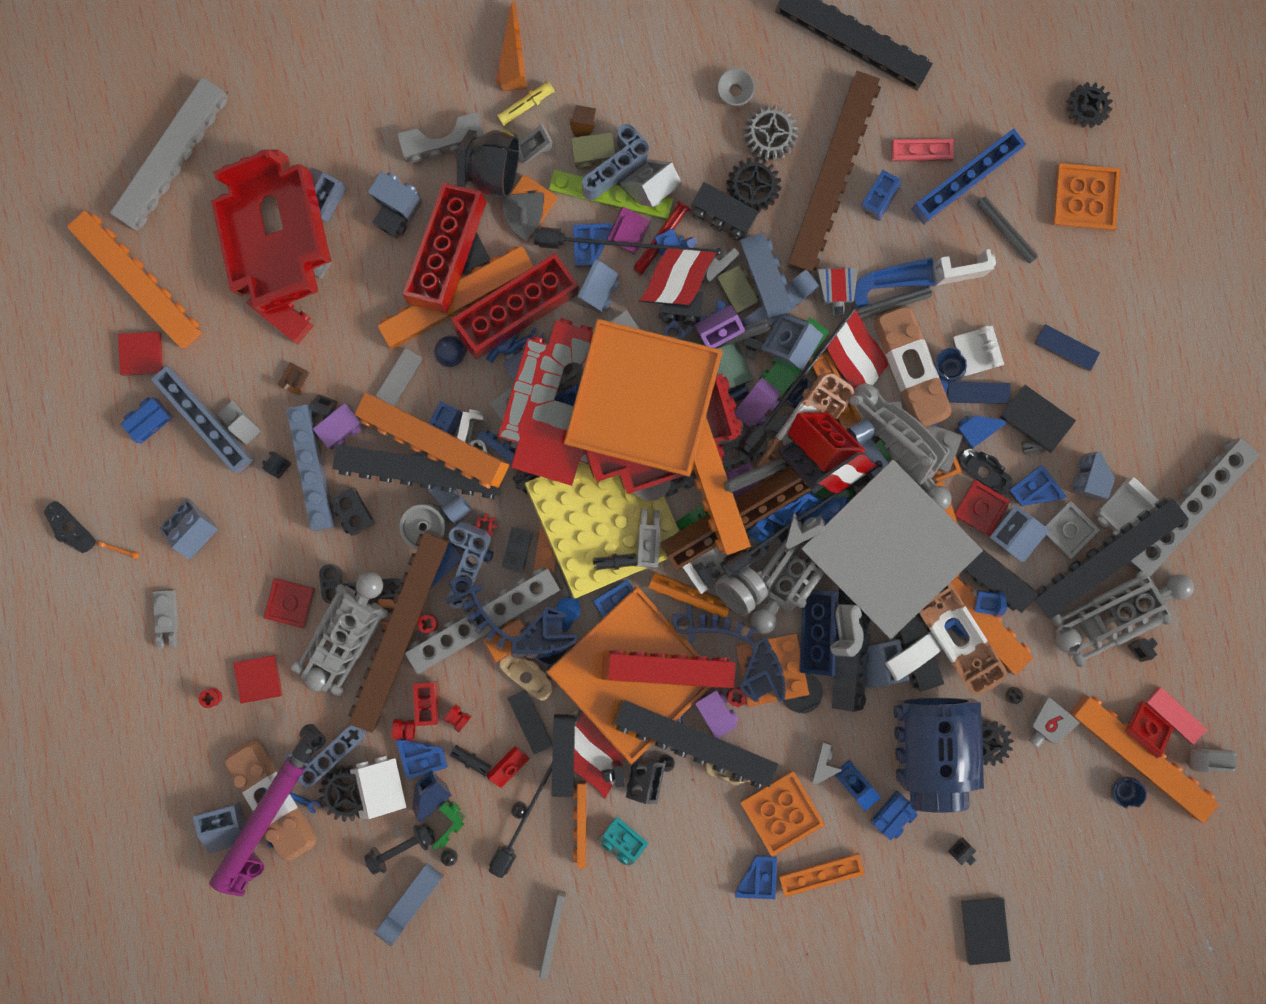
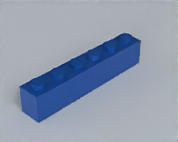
[912,128,1027,225]

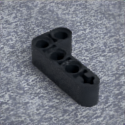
[319,564,403,604]
[551,714,575,797]

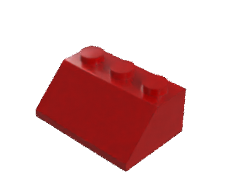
[788,412,866,472]

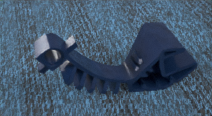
[445,577,577,659]
[673,604,786,703]

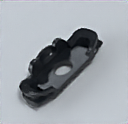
[957,449,1013,495]
[44,501,95,553]

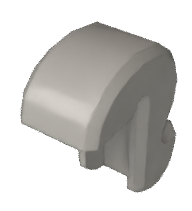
[830,604,863,657]
[1189,748,1237,773]

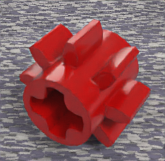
[472,513,499,536]

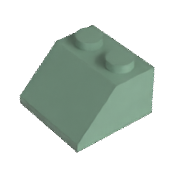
[717,343,753,391]

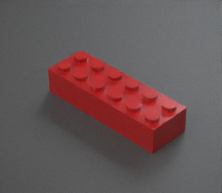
[402,183,487,314]
[451,253,579,360]
[602,650,735,688]

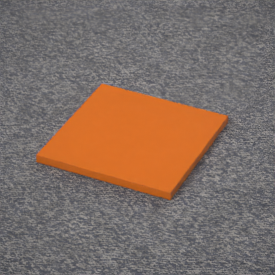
[564,319,723,477]
[546,586,710,765]

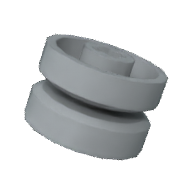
[399,503,449,549]
[715,567,768,617]

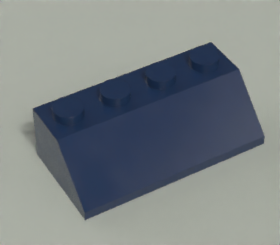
[800,590,838,676]

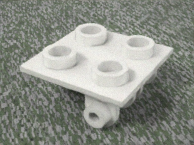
[953,326,1004,376]

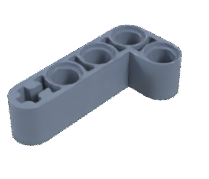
[582,124,649,200]
[741,270,819,338]
[846,419,888,480]
[412,450,472,523]
[447,522,491,609]
[284,725,367,787]
[374,863,443,946]

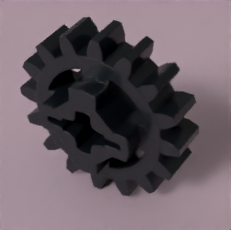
[1066,82,1113,128]
[982,720,1014,766]

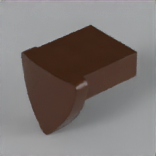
[570,105,596,137]
[277,362,310,395]

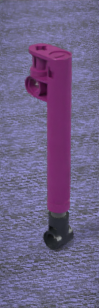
[209,724,326,896]

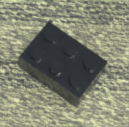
[690,182,759,242]

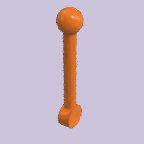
[97,541,139,559]

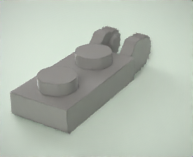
[636,509,661,568]
[153,590,178,649]

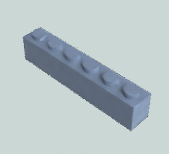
[151,366,255,474]
[286,405,336,531]

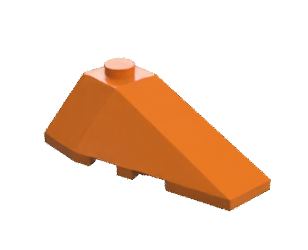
[496,1,527,92]

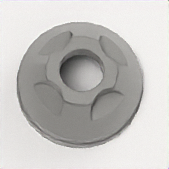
[717,68,755,107]

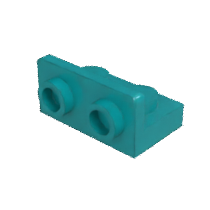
[598,817,649,866]

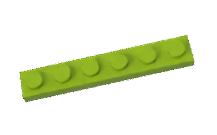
[549,170,673,220]

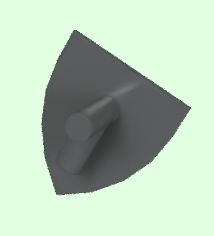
[502,192,543,241]

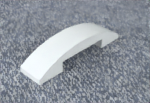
[885,629,942,681]

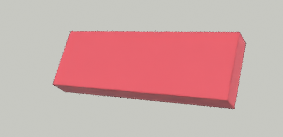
[891,139,954,162]
[1145,687,1207,745]

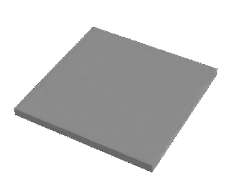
[801,459,983,639]

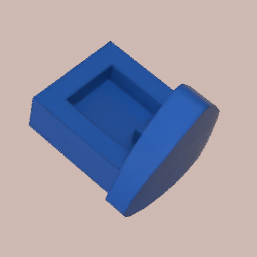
[973,590,1007,617]
[556,597,581,632]
[945,618,970,639]

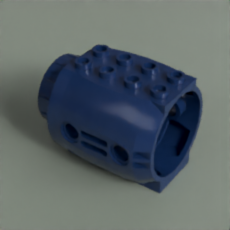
[894,698,984,813]

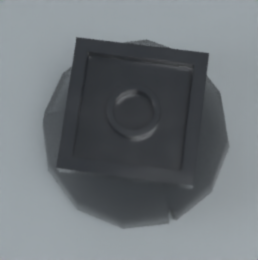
[457,130,519,199]

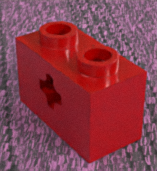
[413,681,439,726]

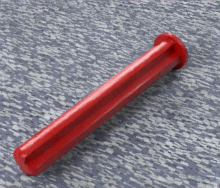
[633,201,691,274]

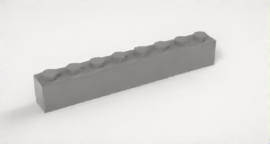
[110,77,228,231]

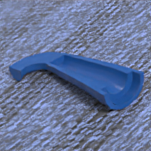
[854,257,935,307]

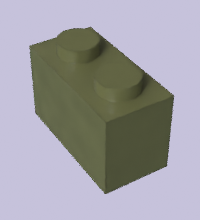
[571,132,615,169]
[716,265,759,315]

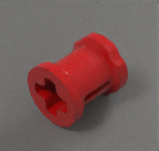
[417,614,439,633]
[727,687,746,707]
[198,688,223,708]

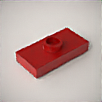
[486,746,530,788]

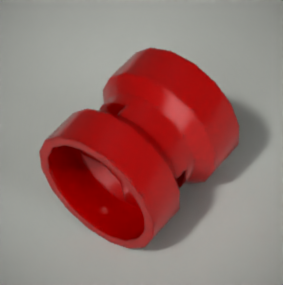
[443,704,472,733]
[392,719,416,741]

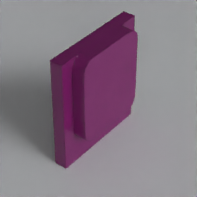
[607,206,651,255]

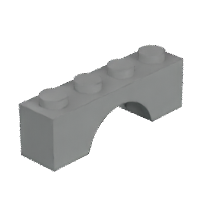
[397,112,484,163]

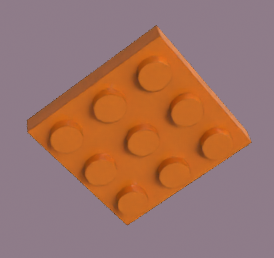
[1052,163,1121,231]
[736,633,809,707]
[740,770,825,857]

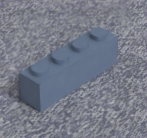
[740,232,794,319]

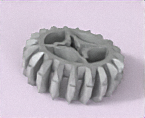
[743,105,799,161]

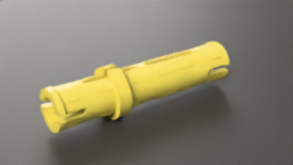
[497,80,555,126]

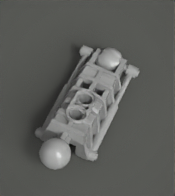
[849,384,952,510]
[750,537,825,634]
[1051,571,1194,667]
[291,572,388,697]

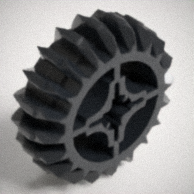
[726,157,781,213]
[319,765,363,822]

